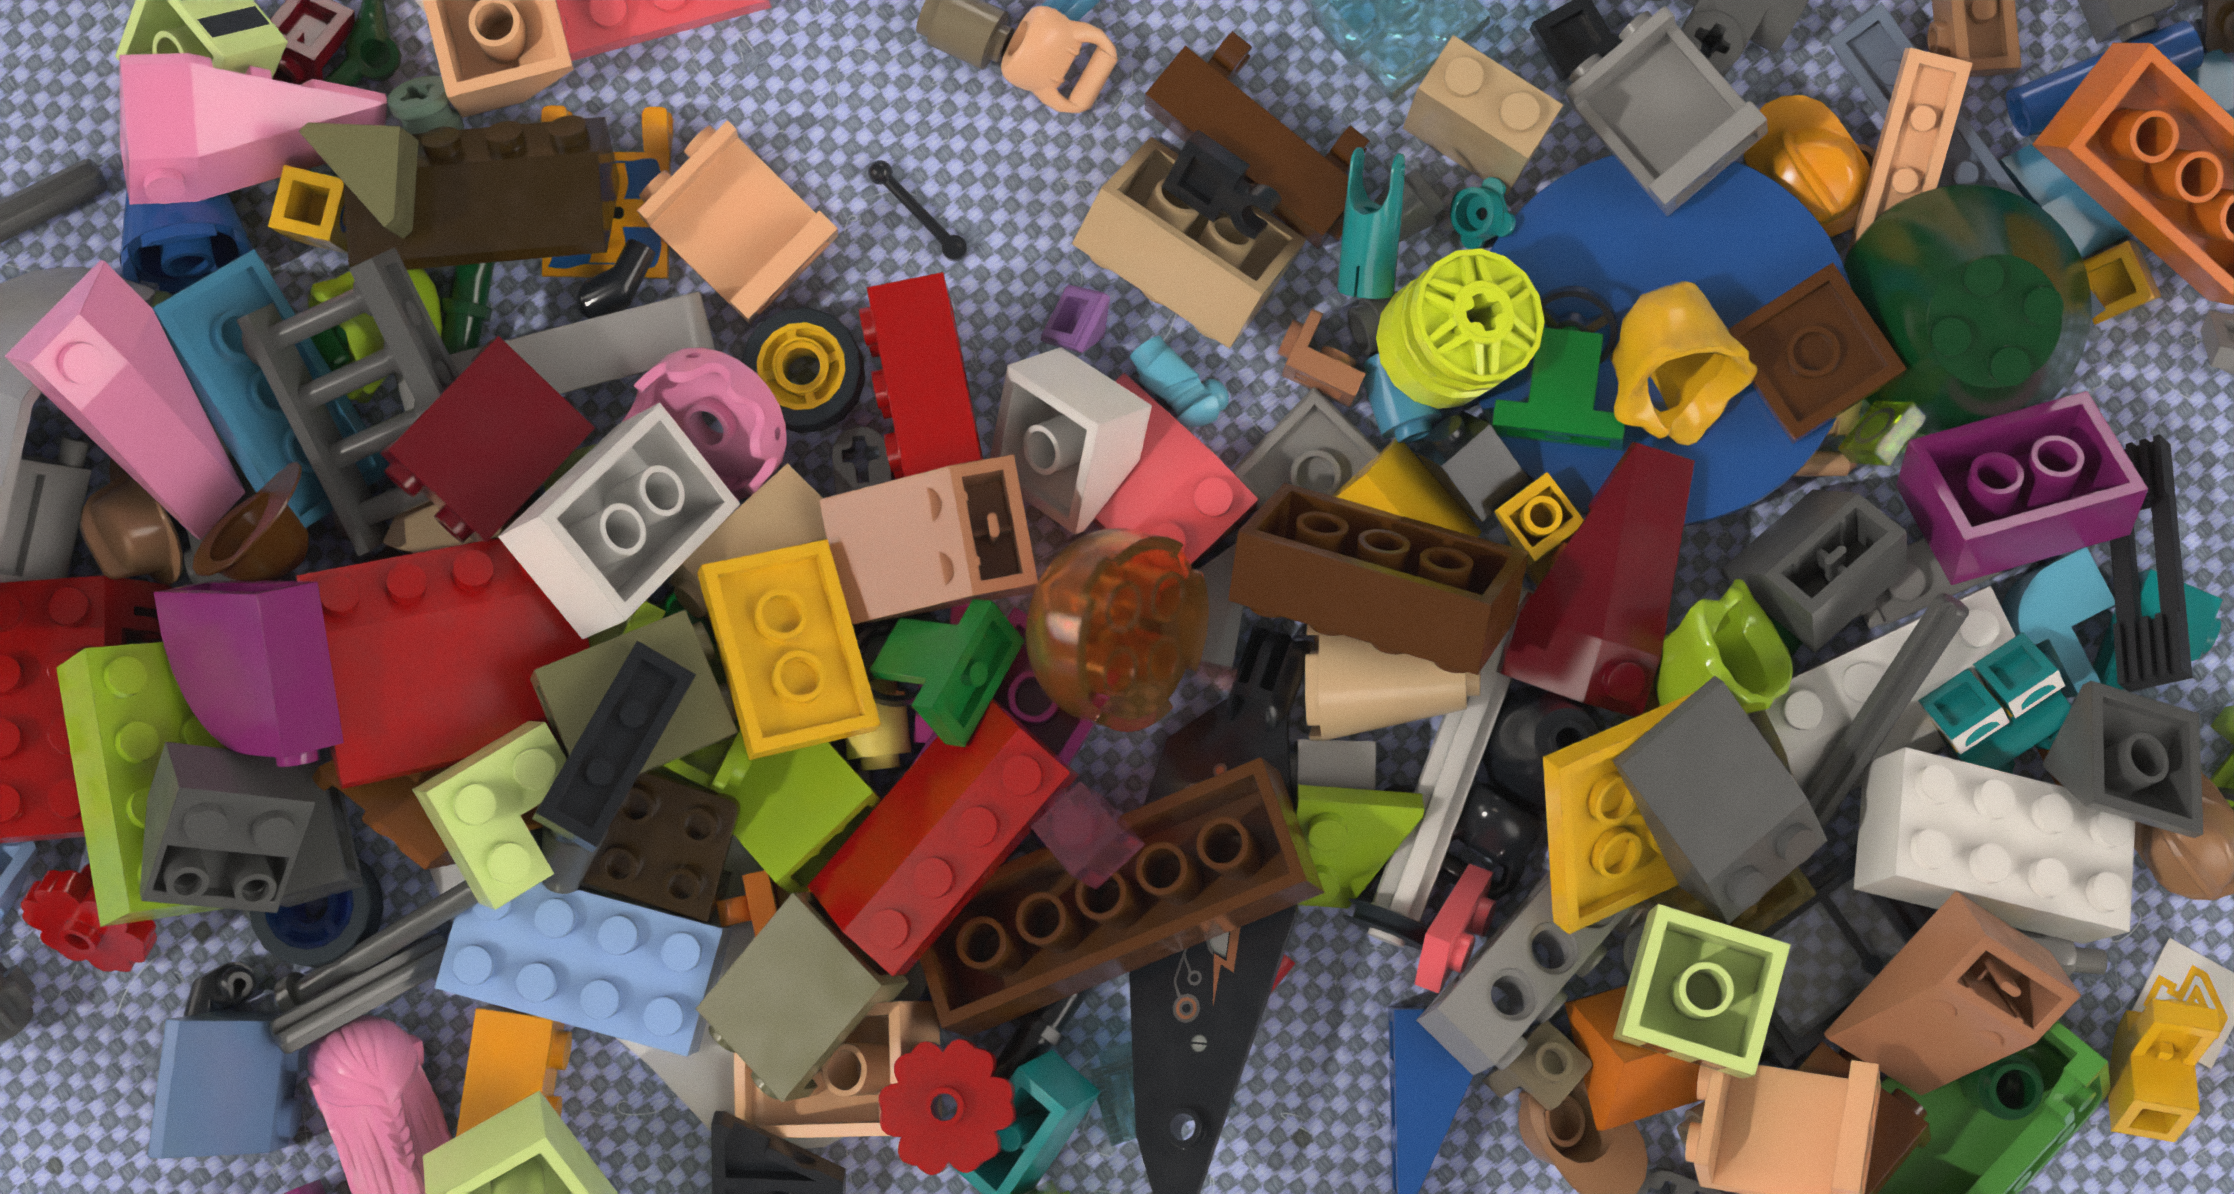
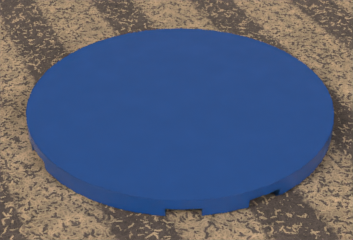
[1469,155,1850,526]

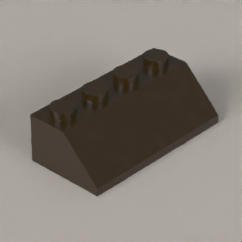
[343,115,620,270]

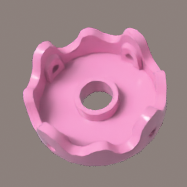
[622,347,787,501]

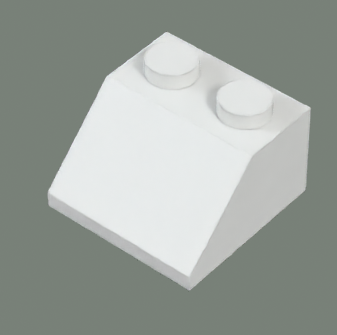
[990,347,1152,535]

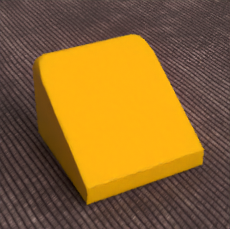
[2083,240,2161,325]

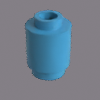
[1362,353,1442,444]

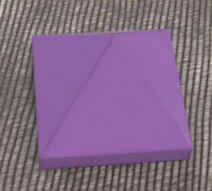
[1040,284,1110,353]

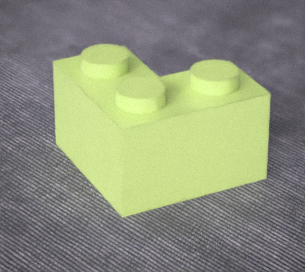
[412,721,567,910]

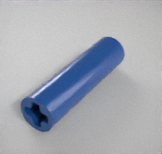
[2006,20,2204,137]

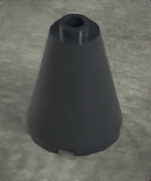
[1482,685,1606,811]

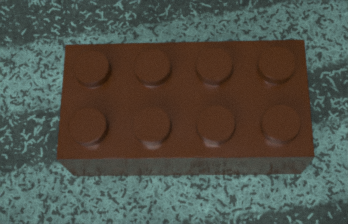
[1228,482,1529,675]

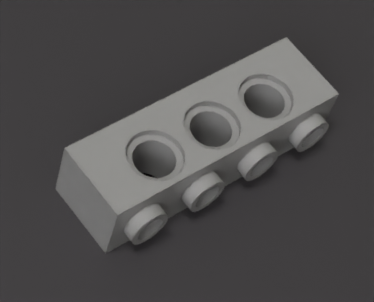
[1416,870,1647,1076]

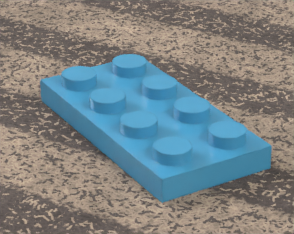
[152,249,390,528]

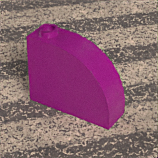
[154,580,344,767]

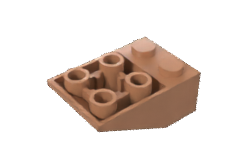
[819,454,1039,626]
[1824,891,2081,1096]

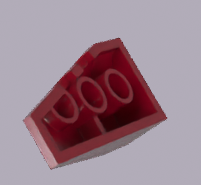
[1496,442,1695,717]

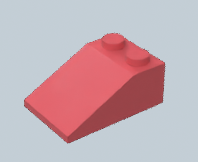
[1092,373,1259,596]

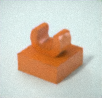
[716,870,780,937]

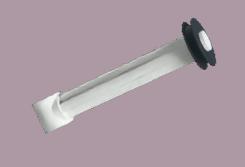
[1342,587,1534,950]

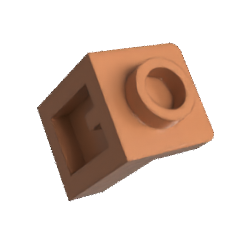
[1277,309,1366,408]

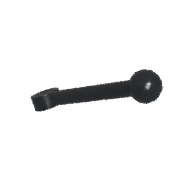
[868,160,967,262]

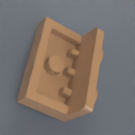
[1927,0,2021,77]

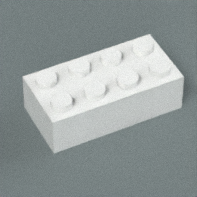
[1854,747,2135,944]

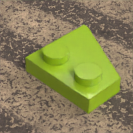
[1294,784,1424,909]

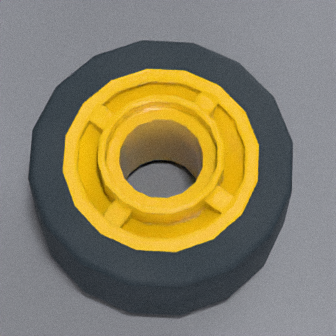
[741,307,865,433]

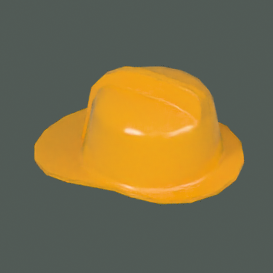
[1744,95,1871,237]

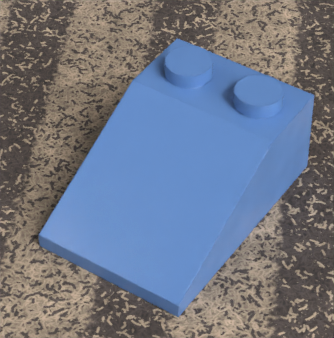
[147,1009,310,1159]

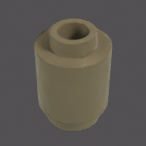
[916,0,1014,70]

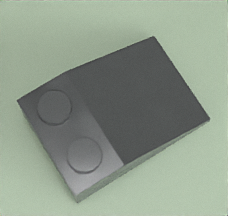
[1613,676,1828,925]

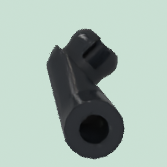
[576,239,656,319]

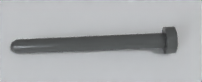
[274,880,479,1013]

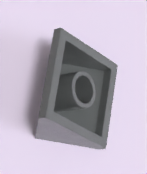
[2042,681,2203,838]

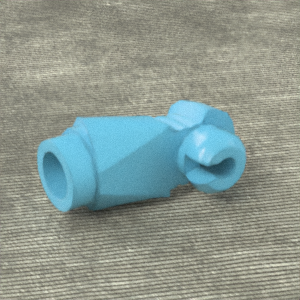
[1130,336,1229,427]

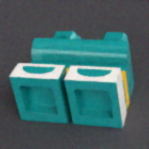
[1918,632,2072,774]

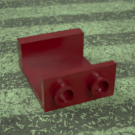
[380,336,595,543]

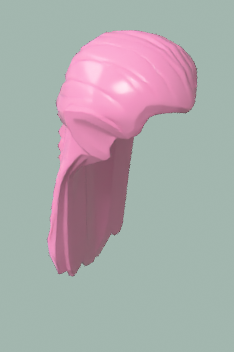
[306,1015,453,1194]

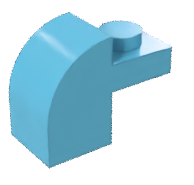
[2001,547,2115,698]

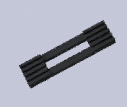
[2110,434,2193,692]

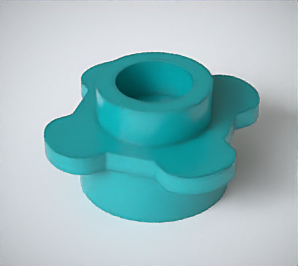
[1450,177,1516,249]

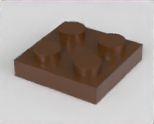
[1728,262,1907,444]

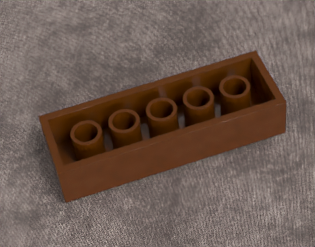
[920,757,1325,1037]

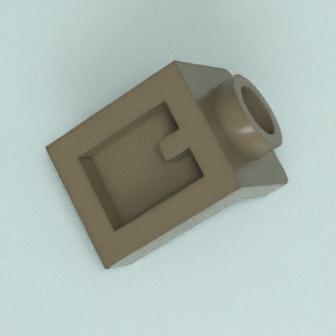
[1482,1020,1592,1110]

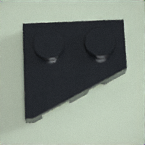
[711,1111,846,1194]

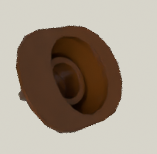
[192,462,309,581]

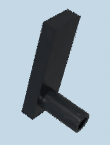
[532,641,696,853]

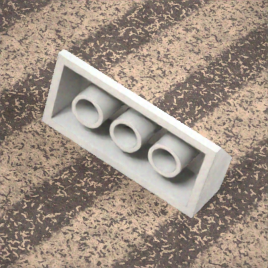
[1748,586,2015,793]

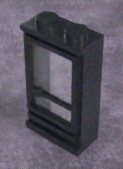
[1739,843,1938,1069]

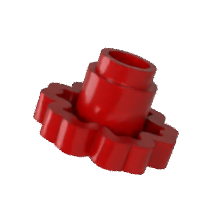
[21,864,157,972]
[878,1039,1016,1175]

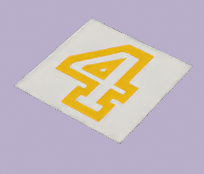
[2131,938,2234,1069]

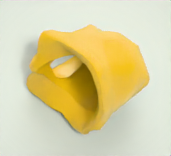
[1610,281,1757,446]

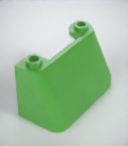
[1877,1021,2111,1194]

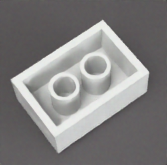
[498,402,740,639]

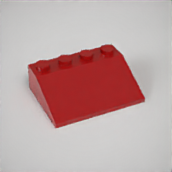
[296,538,590,789]

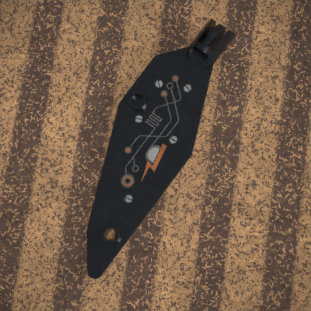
[1129,626,1314,1194]

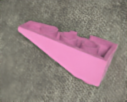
[119,53,387,205]
[4,260,246,540]

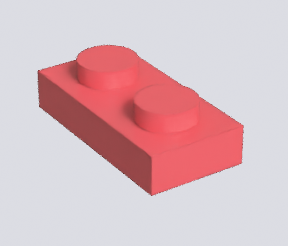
[1414,863,1497,994]

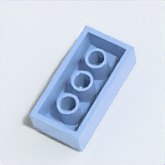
[434,882,733,1057]

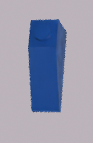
[1388,1006,1473,1194]

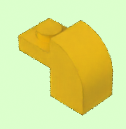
[2108,998,2220,1142]

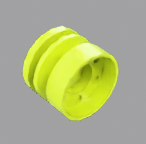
[1376,248,1545,409]

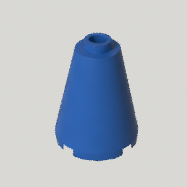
[120,190,253,296]

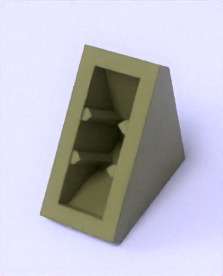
[298,122,419,239]

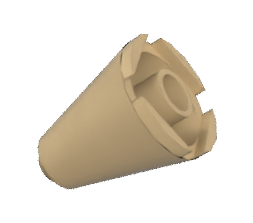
[1305,624,1481,741]

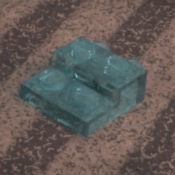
[1311,0,1491,102]

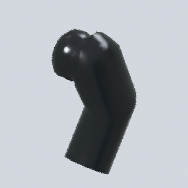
[183,962,256,1016]

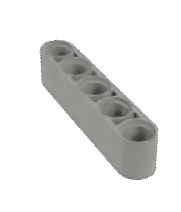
[394,292,716,411]

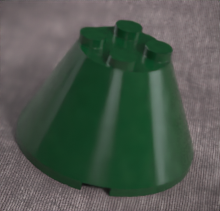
[1843,184,2092,435]

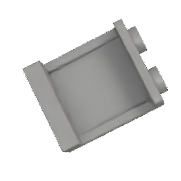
[1565,6,1768,217]

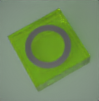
[1838,401,1926,466]

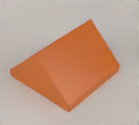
[1564,984,1700,1131]

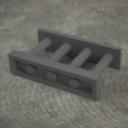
[236,247,459,556]

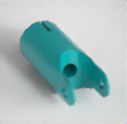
[1337,147,1405,299]

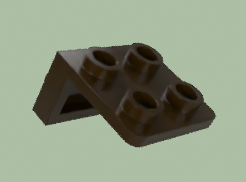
[583,770,740,922]

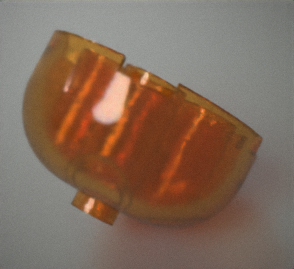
[1026,528,1209,732]

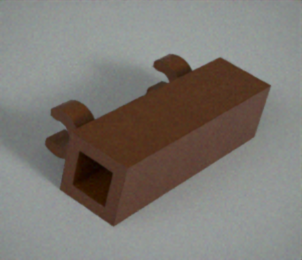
[1145,31,1370,249]

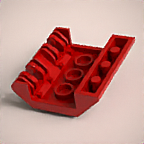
[0,575,172,844]

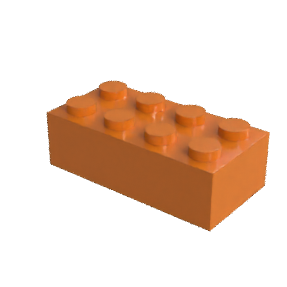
[2032,43,2234,305]

